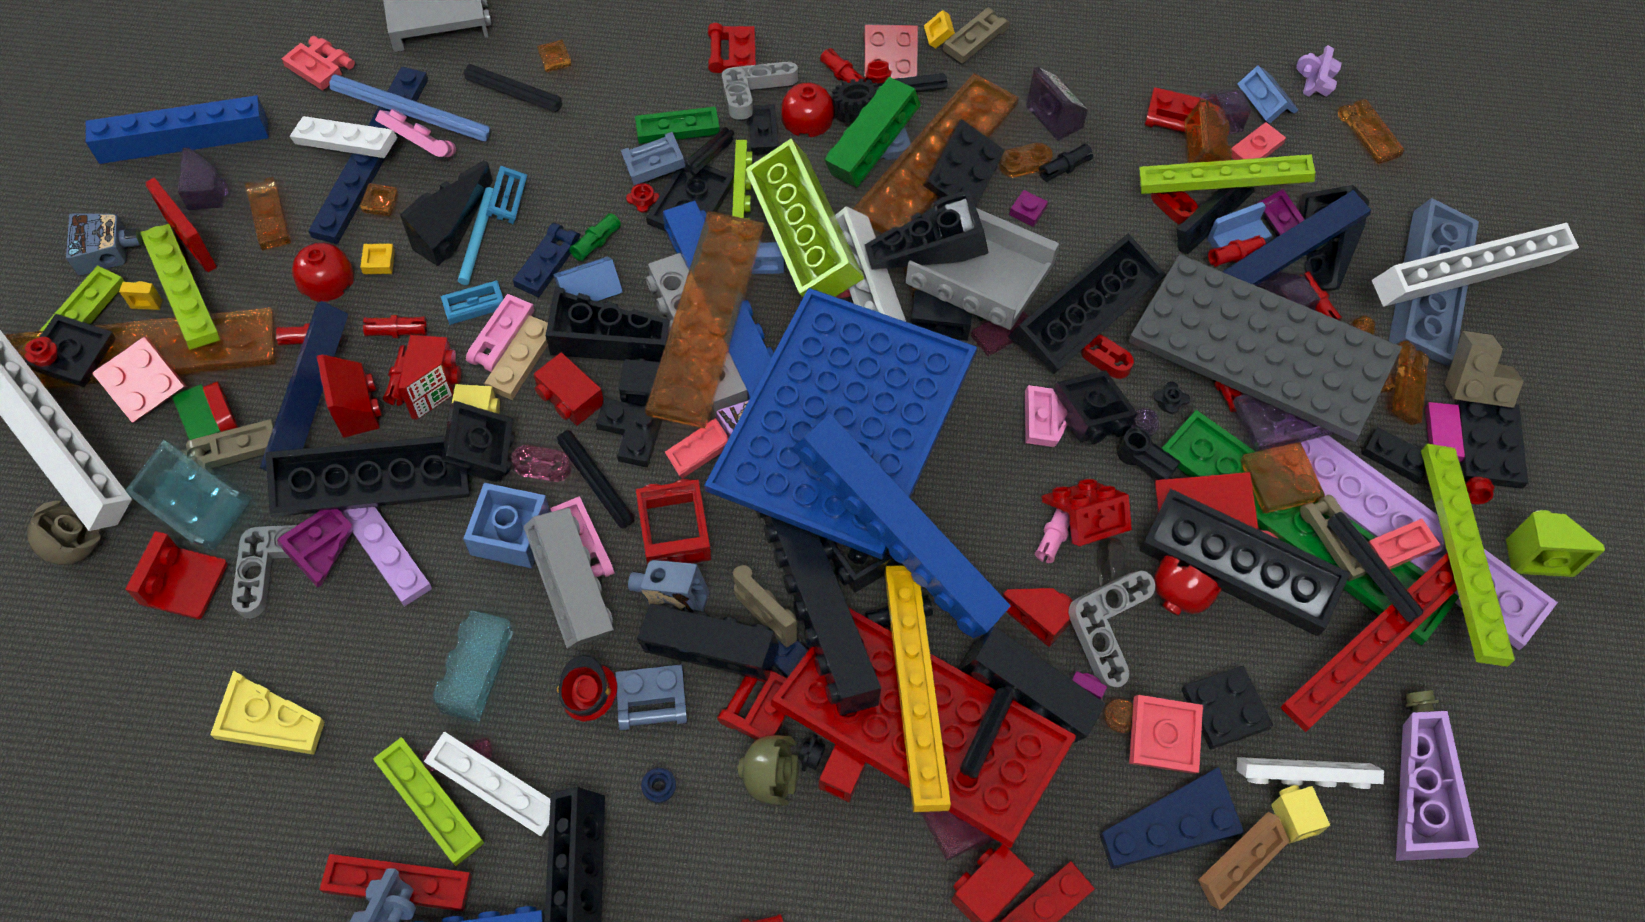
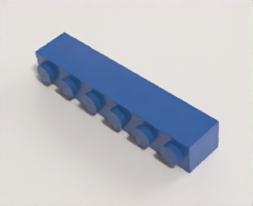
[86,95,269,164]

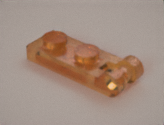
[1338,99,1405,164]
[245,176,291,251]
[1392,340,1429,425]

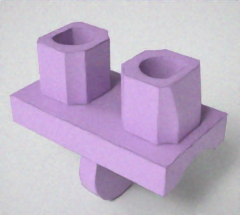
[1297,45,1341,97]

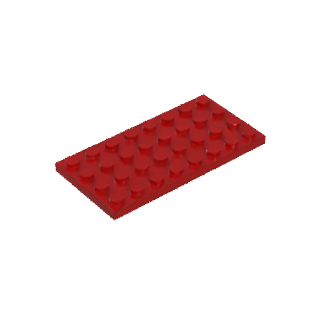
[771,608,1076,849]

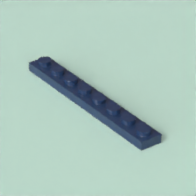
[309,67,428,244]

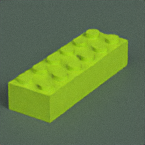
[745,138,864,297]

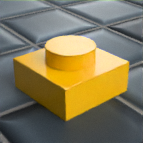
[924,10,955,49]
[360,244,395,274]
[119,281,163,310]

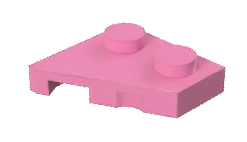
[1025,385,1069,447]

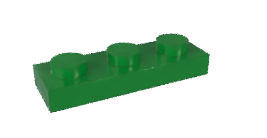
[635,106,720,144]

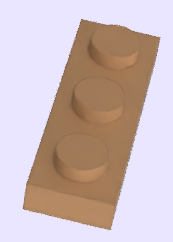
[1198,812,1290,910]

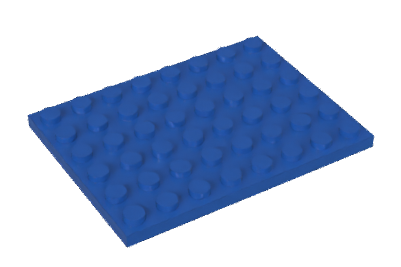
[704,288,977,560]

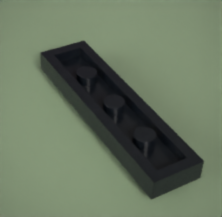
[1176,186,1255,254]

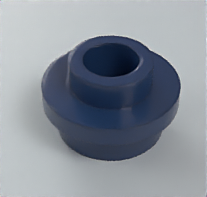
[641,768,676,803]

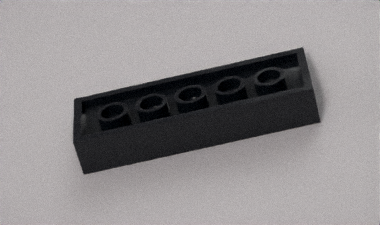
[1008,233,1166,374]
[265,436,469,517]
[1140,488,1350,637]

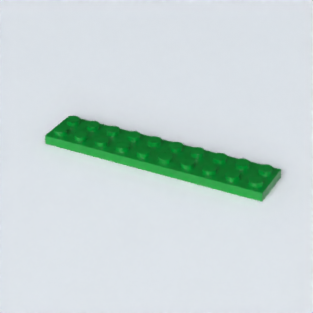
[1162,410,1459,646]

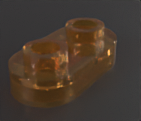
[999,143,1053,177]

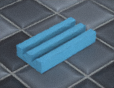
[486,166,527,224]
[440,280,503,325]

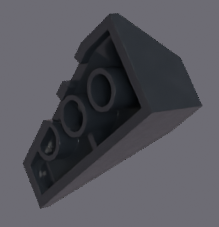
[400,160,493,266]
[1299,185,1369,291]
[865,189,989,270]

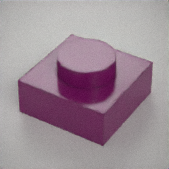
[1009,190,1048,227]
[1072,671,1107,700]

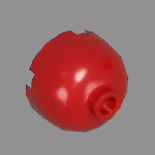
[781,82,834,137]
[292,242,355,302]
[1154,555,1222,616]

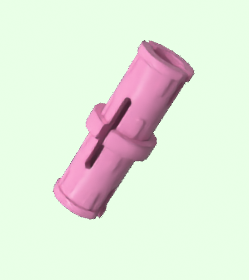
[1035,509,1070,563]

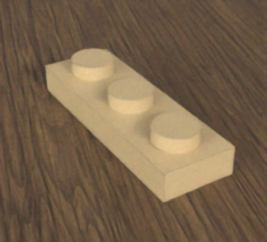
[484,315,548,400]

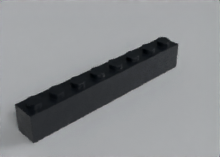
[756,511,881,716]

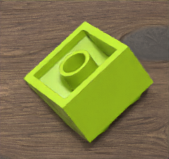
[1506,510,1605,577]

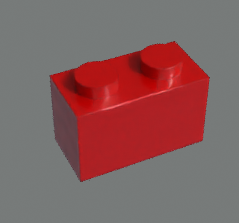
[534,352,604,426]
[951,844,1035,922]

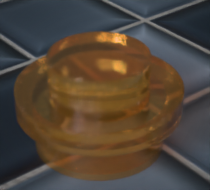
[1104,699,1133,733]

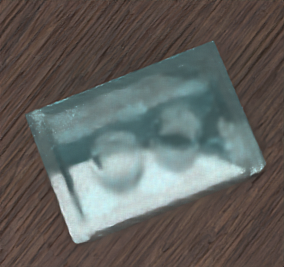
[125,440,252,551]

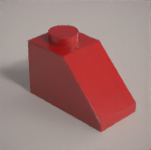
[1002,588,1073,647]

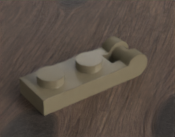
[943,7,1010,64]
[186,419,275,475]
[1300,495,1368,582]
[733,565,798,648]

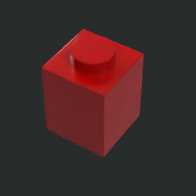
[818,744,867,803]

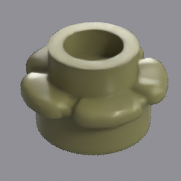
[1404,690,1439,713]

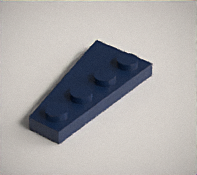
[1100,767,1244,869]

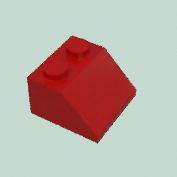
[317,354,382,438]

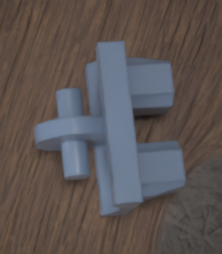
[350,869,416,922]

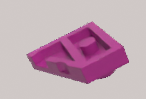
[277,509,353,588]

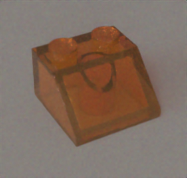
[1184,99,1232,163]

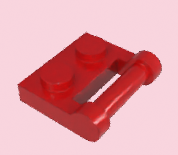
[708,23,756,73]
[1144,87,1206,138]
[717,671,787,740]

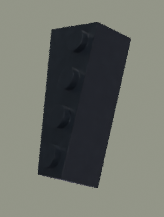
[545,286,672,363]
[957,627,1106,743]

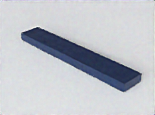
[1222,190,1371,286]
[259,301,349,471]

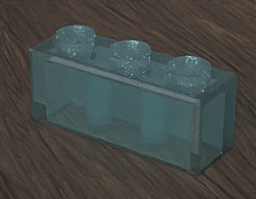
[433,610,513,723]

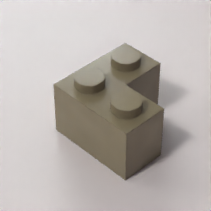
[1445,331,1524,408]

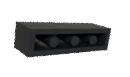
[637,603,779,681]

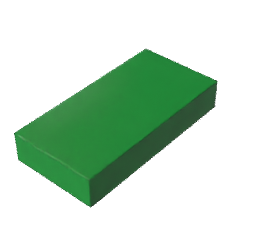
[172,384,221,440]

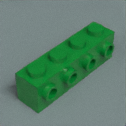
[824,77,921,188]

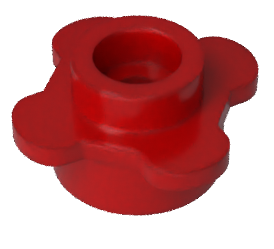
[626,183,659,212]

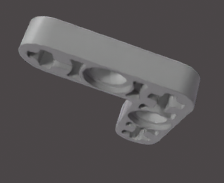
[722,62,798,119]
[232,525,297,619]
[1068,571,1155,688]

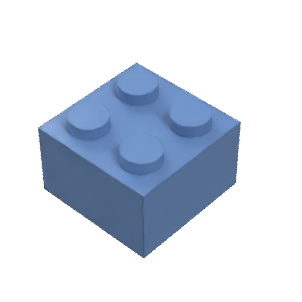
[463,483,550,568]

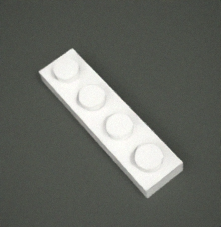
[290,116,398,158]
[424,732,550,837]
[1236,757,1384,789]

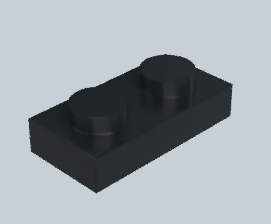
[748,104,779,155]
[1362,427,1426,484]

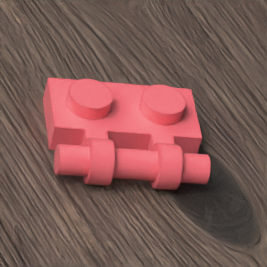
[281,36,355,91]

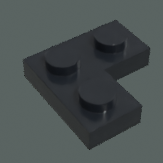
[596,398,664,468]

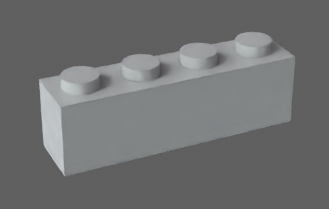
[523,507,614,649]

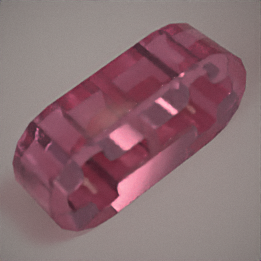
[511,445,571,482]

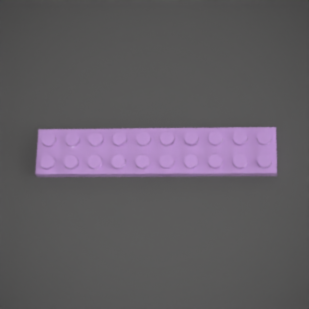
[1256,414,1558,650]

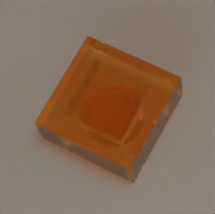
[537,40,571,72]
[360,183,399,216]

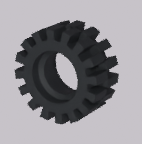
[832,79,879,123]

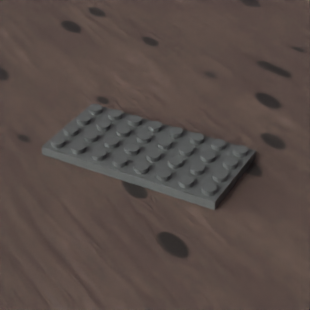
[1129,254,1402,442]

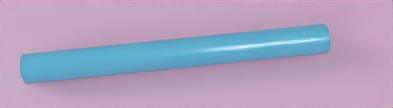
[458,187,493,285]

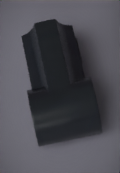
[1117,427,1180,480]

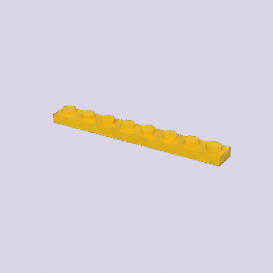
[884,566,951,812]

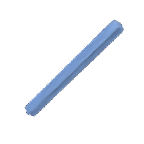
[329,74,490,142]

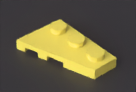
[210,671,325,755]

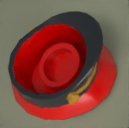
[557,655,617,722]

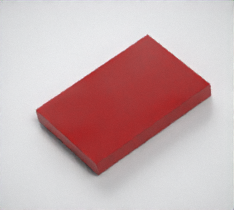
[145,177,217,272]
[1154,472,1259,530]

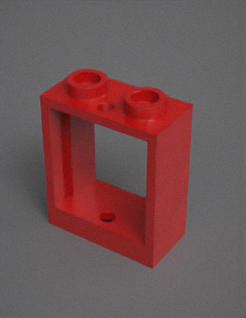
[636,479,711,566]

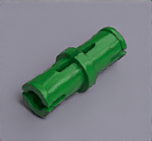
[569,213,621,261]

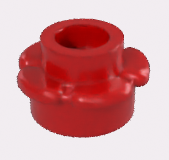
[866,60,892,83]
[24,337,57,367]
[1466,477,1495,505]

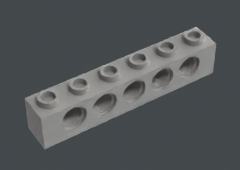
[646,253,748,417]

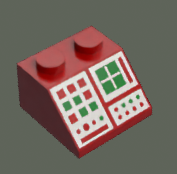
[399,335,461,419]

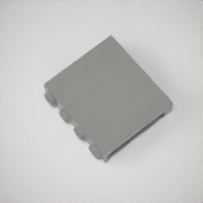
[383,0,492,52]
[906,208,1059,330]

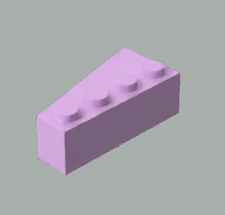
[1396,711,1479,861]

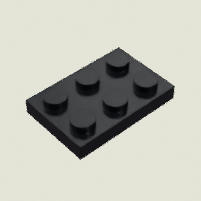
[923,119,1005,206]
[646,157,734,231]
[1455,400,1528,489]

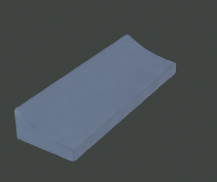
[1389,198,1479,366]

